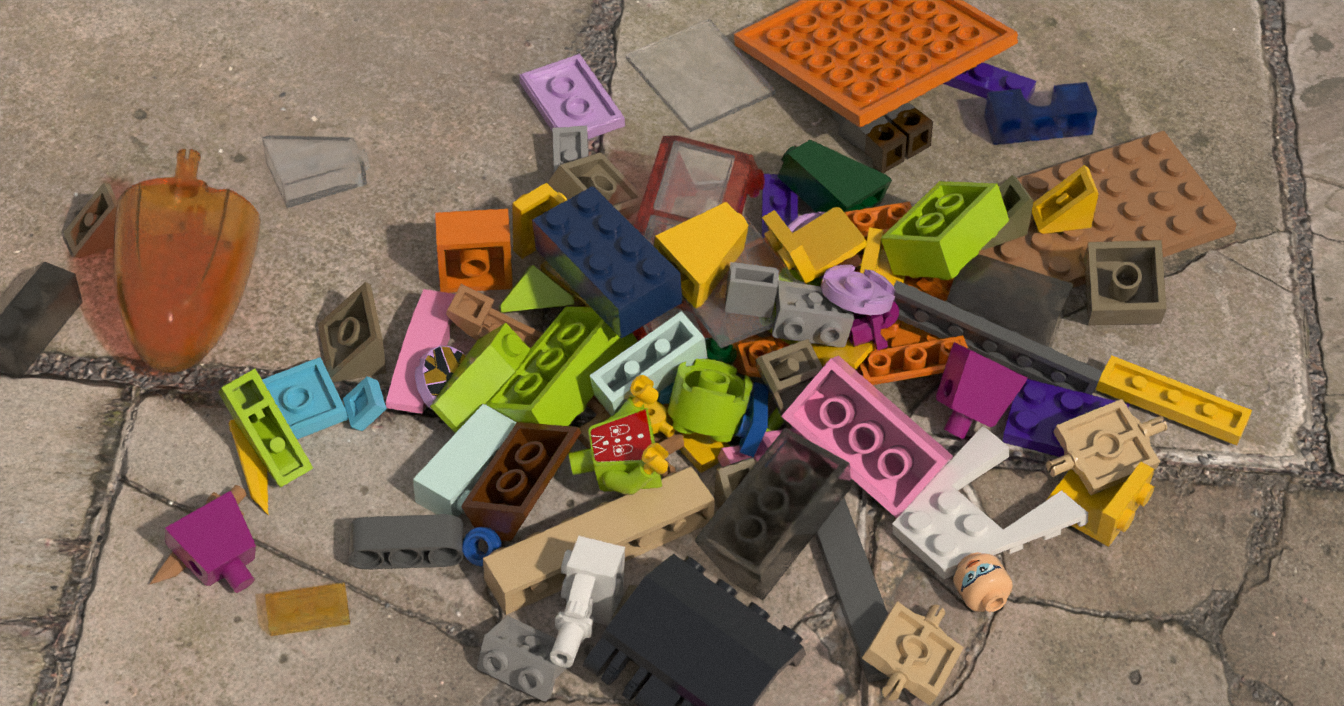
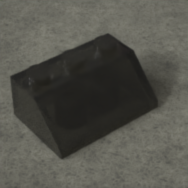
[947,254,1074,348]
[0,262,83,379]

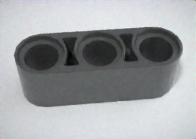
[348,514,463,570]

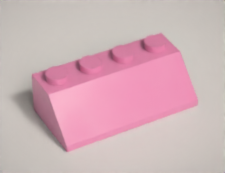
[782,356,953,518]

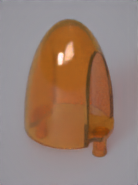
[113,149,261,374]

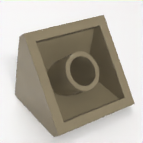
[318,282,386,382]

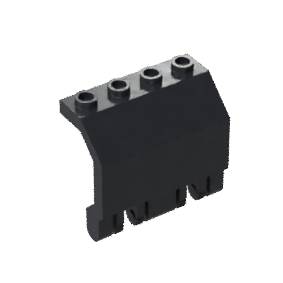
[583,553,806,706]

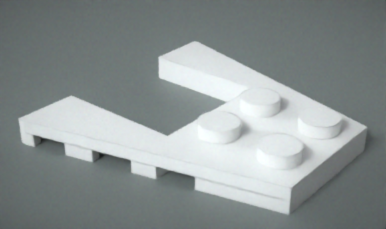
[892,426,1088,579]

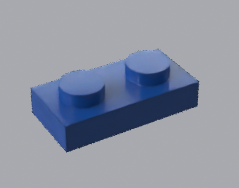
[735,382,768,457]

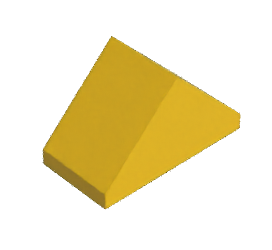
[1032,165,1099,234]

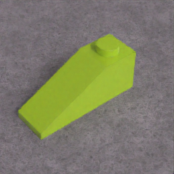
[430,323,530,433]
[218,369,314,488]

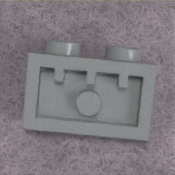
[772,280,854,347]
[477,615,568,702]

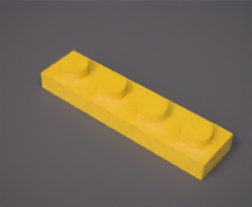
[1096,355,1252,446]

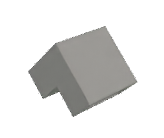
[724,262,779,318]

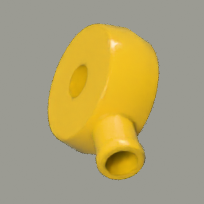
[643,401,675,438]

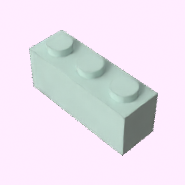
[590,311,708,416]
[413,404,517,517]

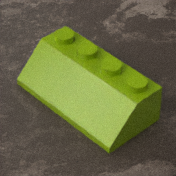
[485,307,638,426]

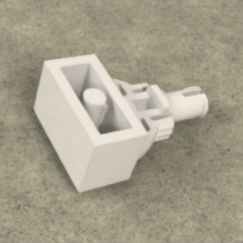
[550,536,625,668]

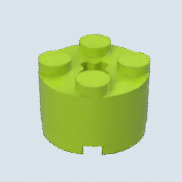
[668,359,753,442]

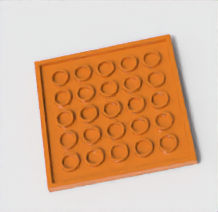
[734,0,1018,128]

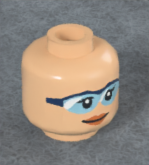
[953,552,1013,612]

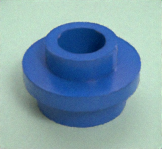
[463,527,502,567]

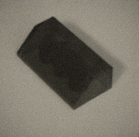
[695,428,851,600]

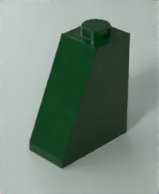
[777,140,892,213]

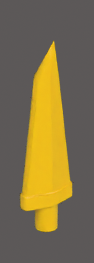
[228,419,269,516]

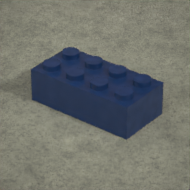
[532,186,682,339]

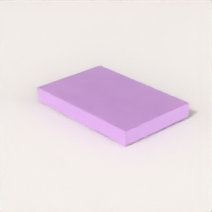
[519,54,625,139]

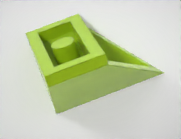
[499,265,574,313]

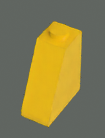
[654,202,749,309]

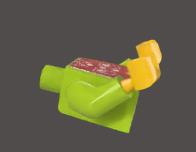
[569,375,669,495]

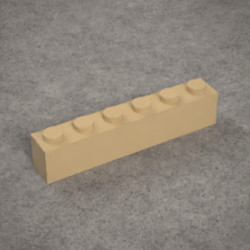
[483,466,715,615]

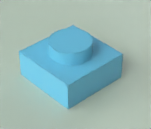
[343,376,387,431]

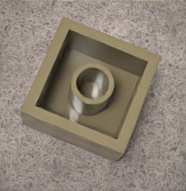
[1084,240,1167,326]

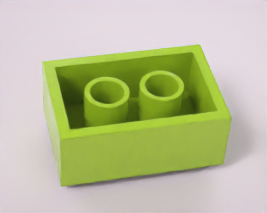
[881,181,1010,280]

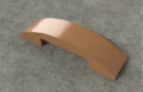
[446,284,543,348]

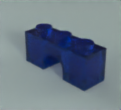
[984,82,1098,145]

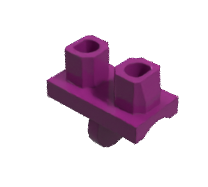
[848,301,899,351]

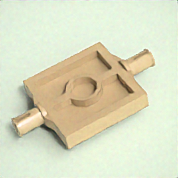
[1046,399,1167,496]
[862,601,964,706]

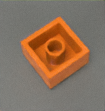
[435,209,513,293]

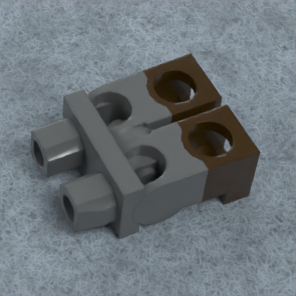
[831,102,933,173]

